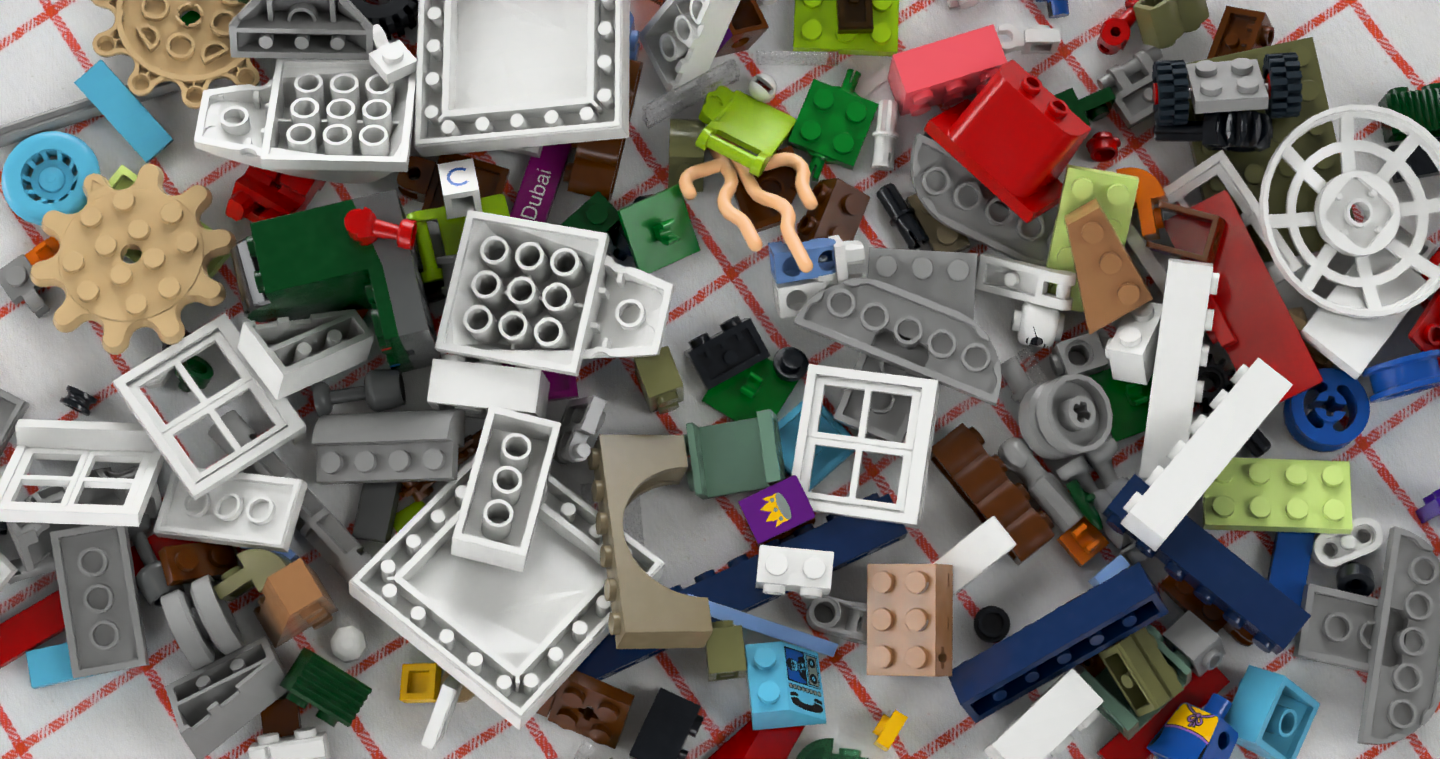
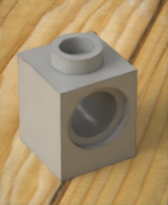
[1049,331,1109,376]
[1163,610,1226,678]

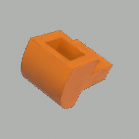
[1116,167,1169,242]

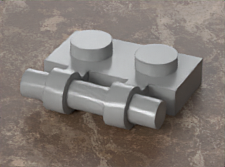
[1097,46,1163,129]
[553,395,607,464]

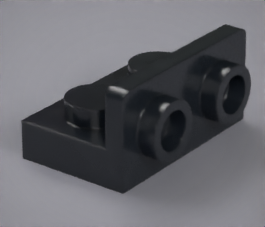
[684,315,771,390]

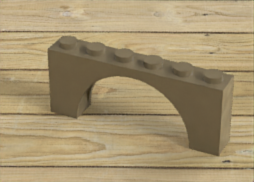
[587,434,713,649]

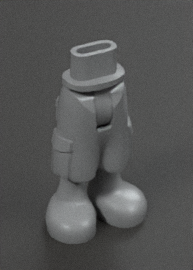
[1056,438,1149,565]

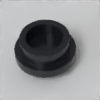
[773,347,809,382]
[973,606,1010,643]

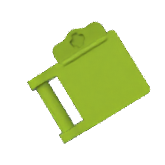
[695,85,796,177]
[406,194,510,284]

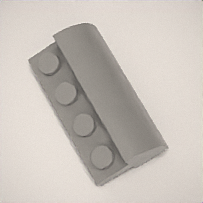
[311,409,465,485]

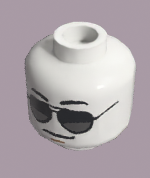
[1011,302,1065,348]

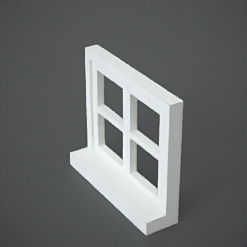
[1126,150,1303,332]
[113,313,306,501]
[791,364,941,529]
[0,419,165,527]

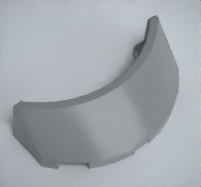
[6,466,162,572]

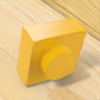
[399,663,442,703]
[872,710,908,752]

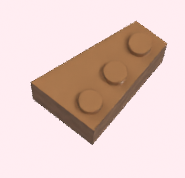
[1064,198,1153,335]
[253,557,338,648]

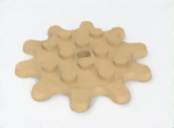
[91,0,260,109]
[30,164,236,355]

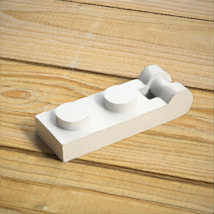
[975,253,1077,311]

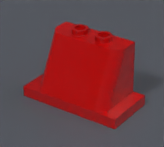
[923,59,1091,224]

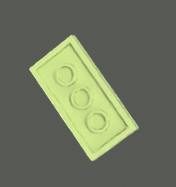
[1046,164,1139,312]
[1203,458,1353,534]

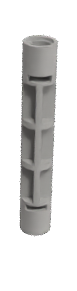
[208,410,373,584]

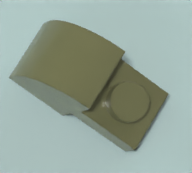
[668,119,705,192]
[213,549,292,601]

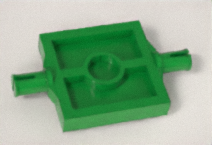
[787,69,879,182]

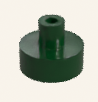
[174,355,214,392]

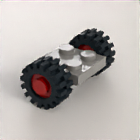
[1152,52,1302,126]

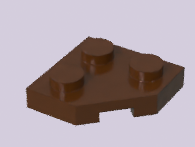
[734,145,797,233]

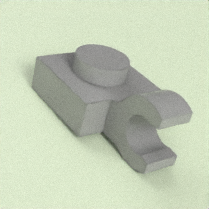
[0,254,50,318]

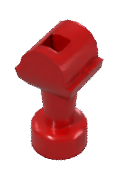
[1097,0,1139,55]
[344,206,417,250]

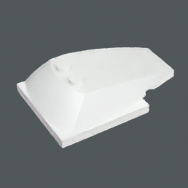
[194,58,416,184]
[434,210,674,377]

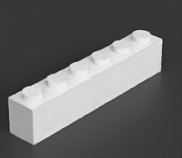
[1139,258,1220,478]
[1120,357,1293,552]

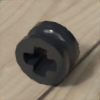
[59,385,97,416]

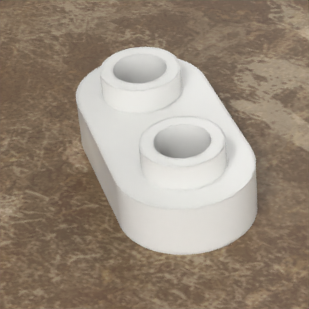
[1312,517,1383,568]

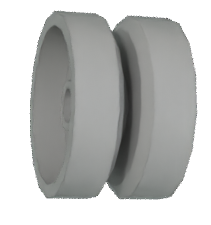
[1018,373,1113,461]
[161,574,244,670]

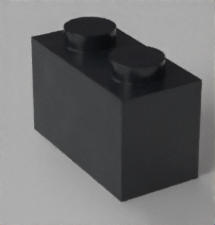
[629,687,704,759]

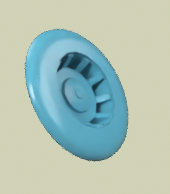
[1,131,101,226]

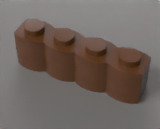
[563,59,643,201]
[930,423,1055,566]

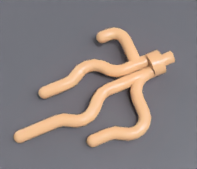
[678,134,818,273]

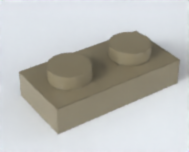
[906,194,971,252]

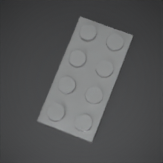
[50,525,150,679]

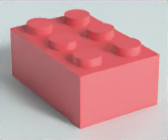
[887,24,1007,116]

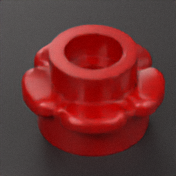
[1086,131,1121,162]

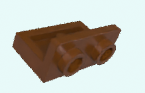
[797,178,870,242]

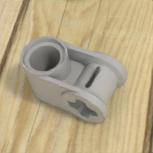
[806,596,867,645]

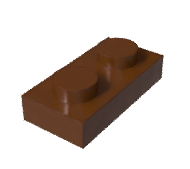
[158,542,238,586]

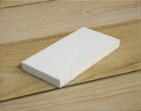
[1300,248,1427,380]
[153,468,308,553]

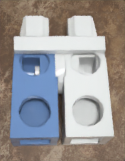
[768,235,866,319]

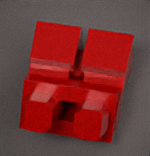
[225,165,326,222]

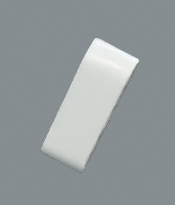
[933,516,1017,597]

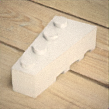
[639,0,740,95]

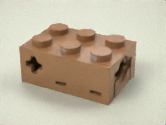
[867,564,953,677]

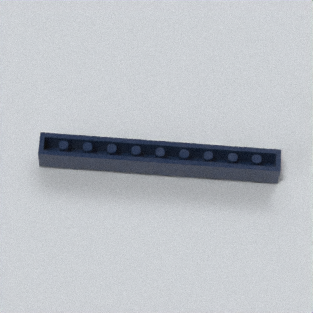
[576,493,908,681]

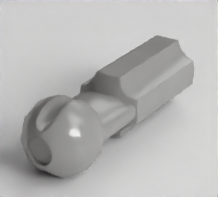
[998,437,1084,533]

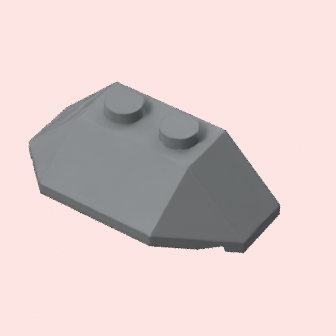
[229,0,374,60]

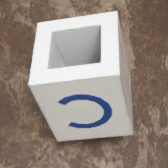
[437,158,483,219]

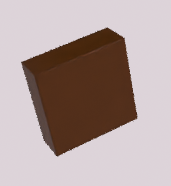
[261,699,302,738]

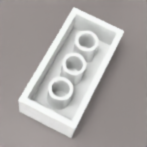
[451,405,561,572]

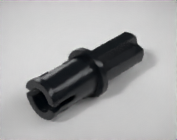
[876,183,929,250]

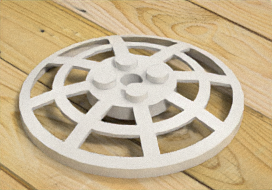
[1259,104,1440,318]

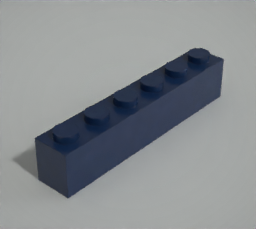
[1102,474,1311,655]
[948,562,1169,723]

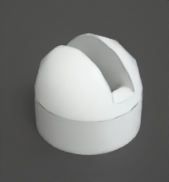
[748,73,777,103]

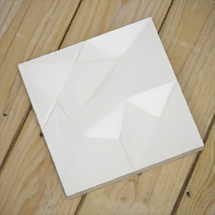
[414,0,630,157]
[349,456,665,730]

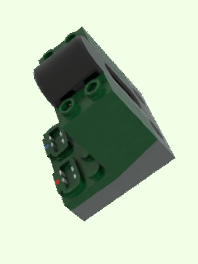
[231,189,442,373]

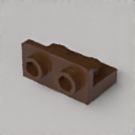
[1207,6,1274,59]

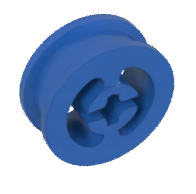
[1362,349,1440,403]
[1283,368,1370,452]

